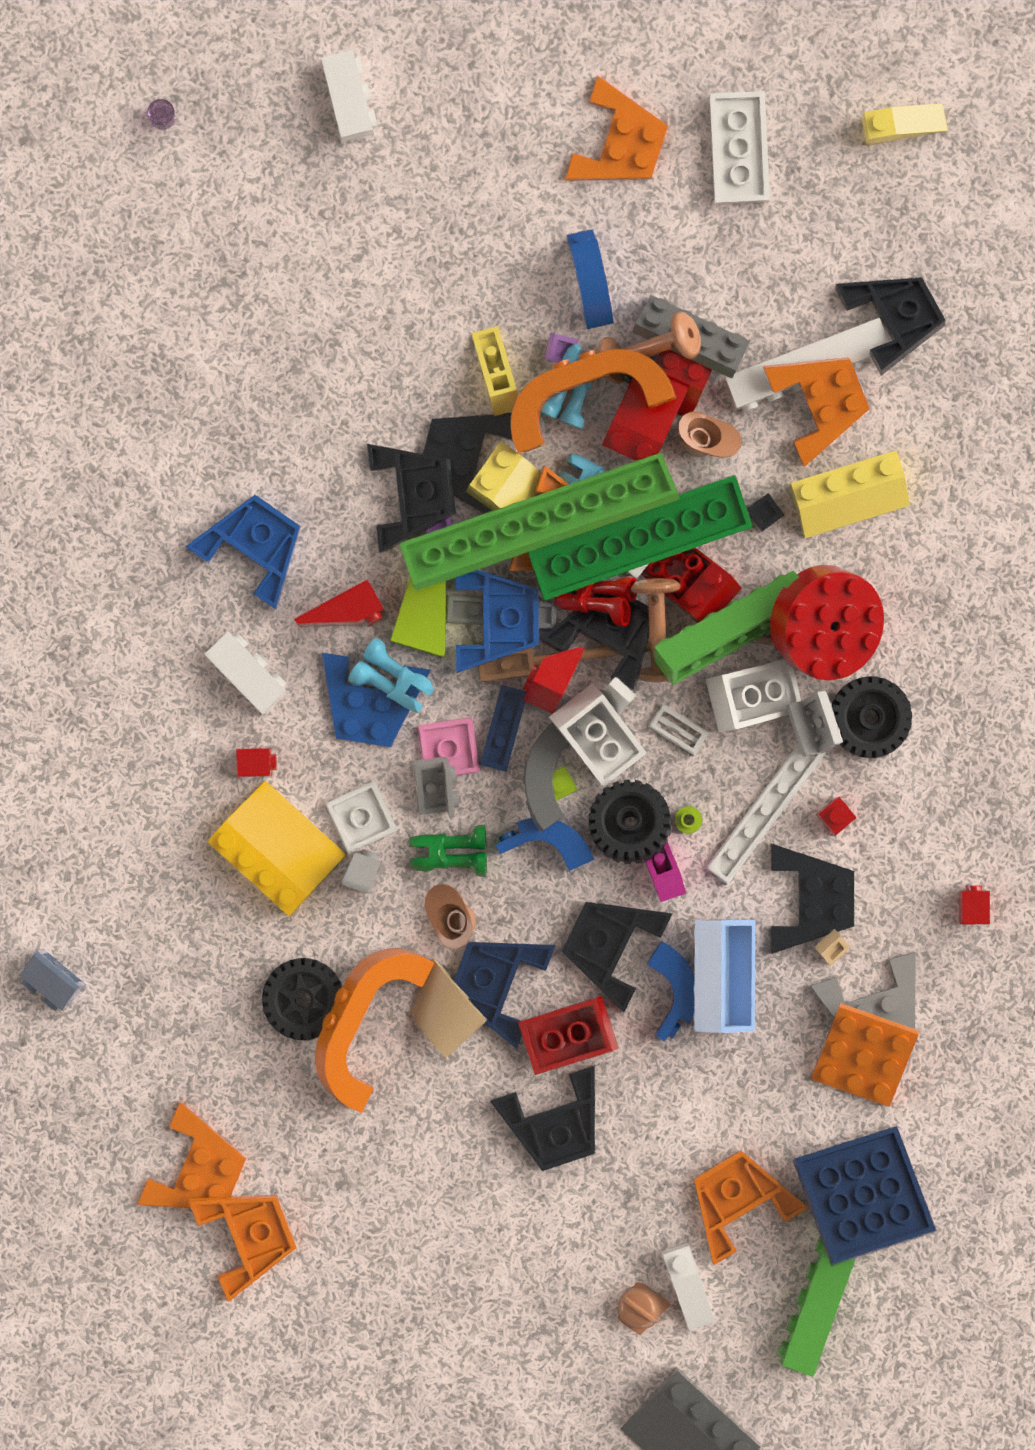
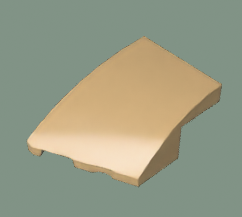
[411,957,487,1059]

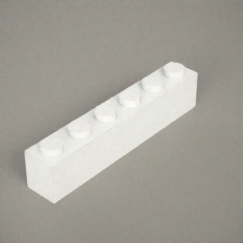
[724,318,889,413]

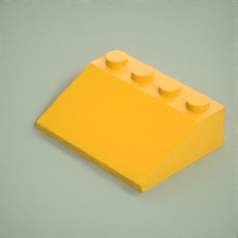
[207,780,347,916]

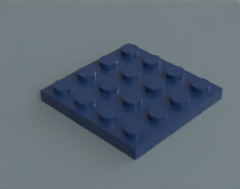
[793,1126,937,1266]

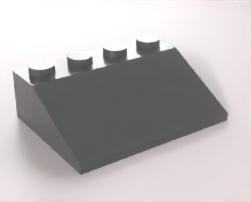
[620,1367,761,1450]

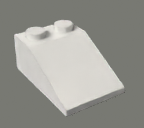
[705,659,801,732]
[549,683,646,787]

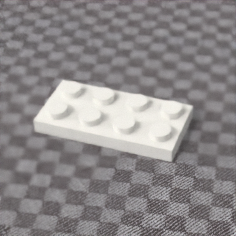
[709,91,770,205]

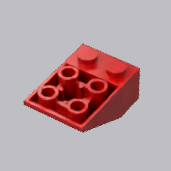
[641,547,742,623]

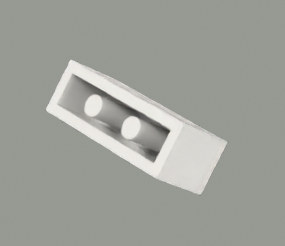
[321,50,378,142]
[205,631,287,715]

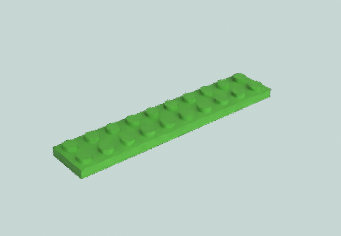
[399,453,679,591]

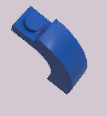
[566,229,614,329]
[496,818,594,871]
[647,941,695,1041]

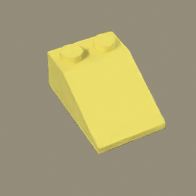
[466,441,540,511]

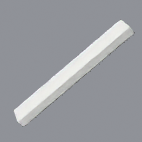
[705,744,826,885]

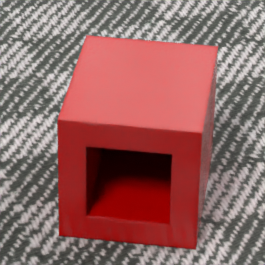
[236,748,277,777]
[815,796,857,836]
[959,885,990,925]

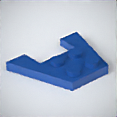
[185,495,301,610]
[455,570,539,673]
[322,652,431,747]

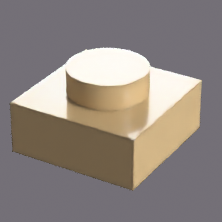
[815,929,851,966]

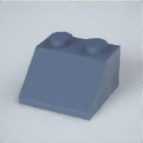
[19,949,86,1011]

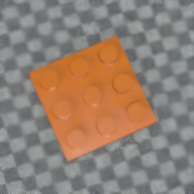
[811,1003,919,1107]

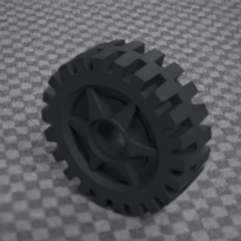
[831,676,913,758]
[588,779,671,864]
[262,958,342,1040]

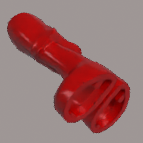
[554,576,638,627]

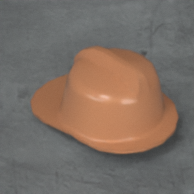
[678,412,742,458]
[424,884,476,949]
[617,1282,671,1335]

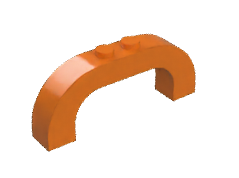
[511,349,677,454]
[315,948,434,1113]

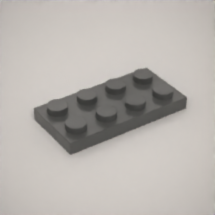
[632,295,750,379]

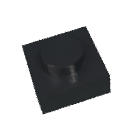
[747,493,784,532]

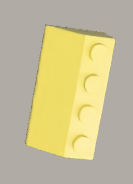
[788,450,910,538]

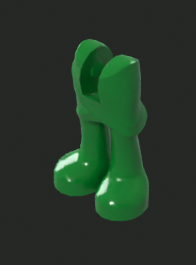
[409,825,487,877]

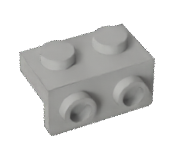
[786,691,843,757]
[414,757,459,818]

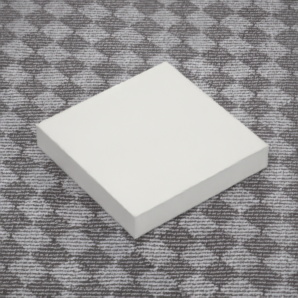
[325,781,398,854]

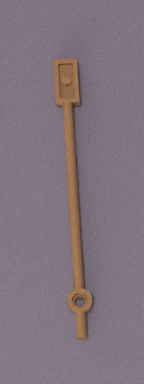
[479,633,773,682]

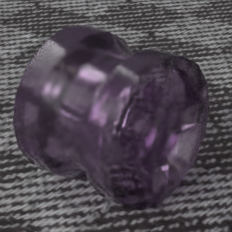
[147,99,176,130]

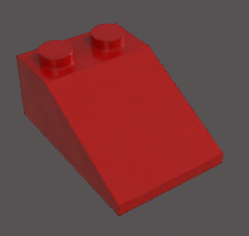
[602,377,689,461]
[294,579,385,627]
[518,995,619,1075]

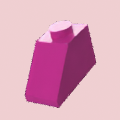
[644,841,686,902]

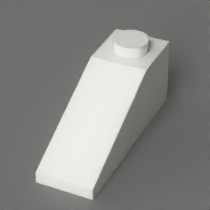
[662,1242,715,1331]

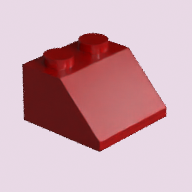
[655,350,712,416]
[522,647,585,714]

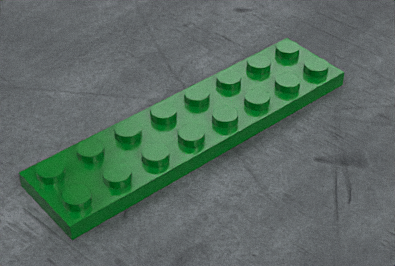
[527,474,753,600]

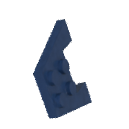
[454,942,556,1049]

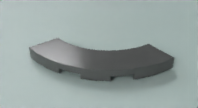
[523,722,570,833]

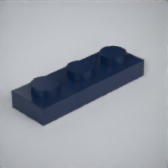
[480,685,527,772]

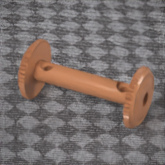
[597,311,701,384]
[631,578,680,682]

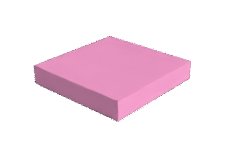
[417,717,480,776]

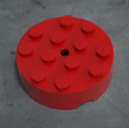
[770,565,884,681]

